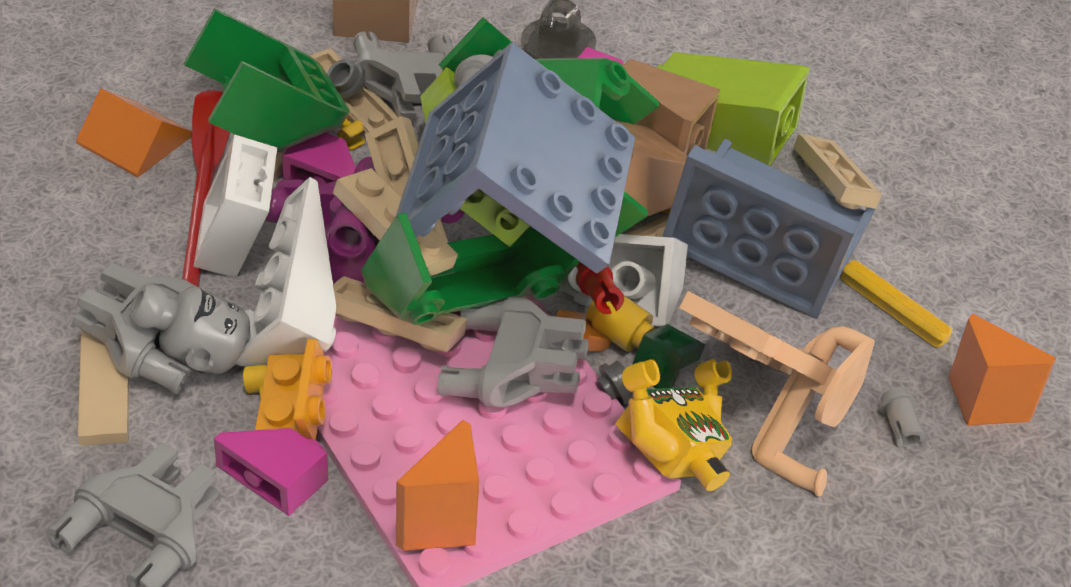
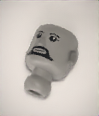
[129,284,250,375]

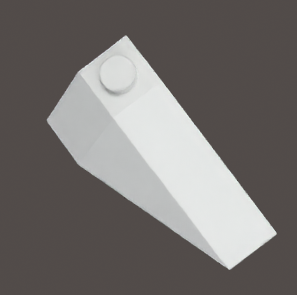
[235,177,336,366]
[559,234,688,327]

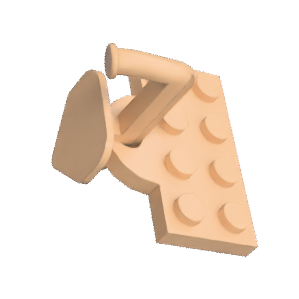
[679,291,875,497]

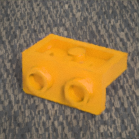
[255,339,332,440]

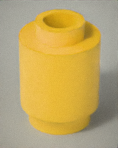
[586,296,655,352]

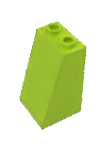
[656,52,810,166]

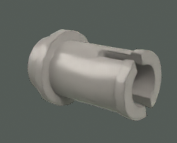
[879,387,926,447]

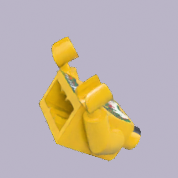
[615,358,732,491]

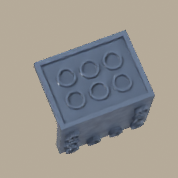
[396,42,635,273]
[663,139,875,319]

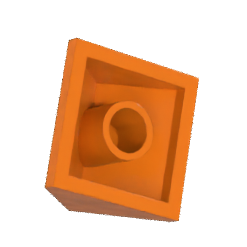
[76,88,192,178]
[949,313,1056,426]
[396,420,479,551]

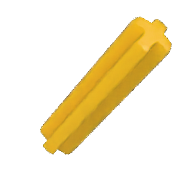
[841,260,953,348]

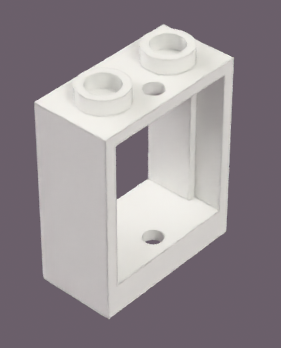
[194,135,277,276]

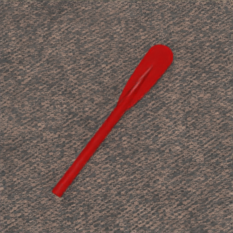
[182,90,230,287]

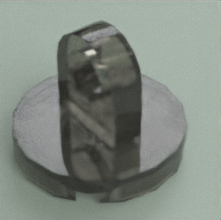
[520,0,596,59]

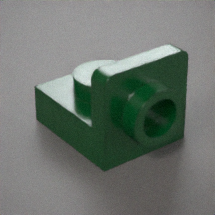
[633,324,705,389]

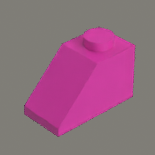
[282,133,356,186]
[213,428,329,516]

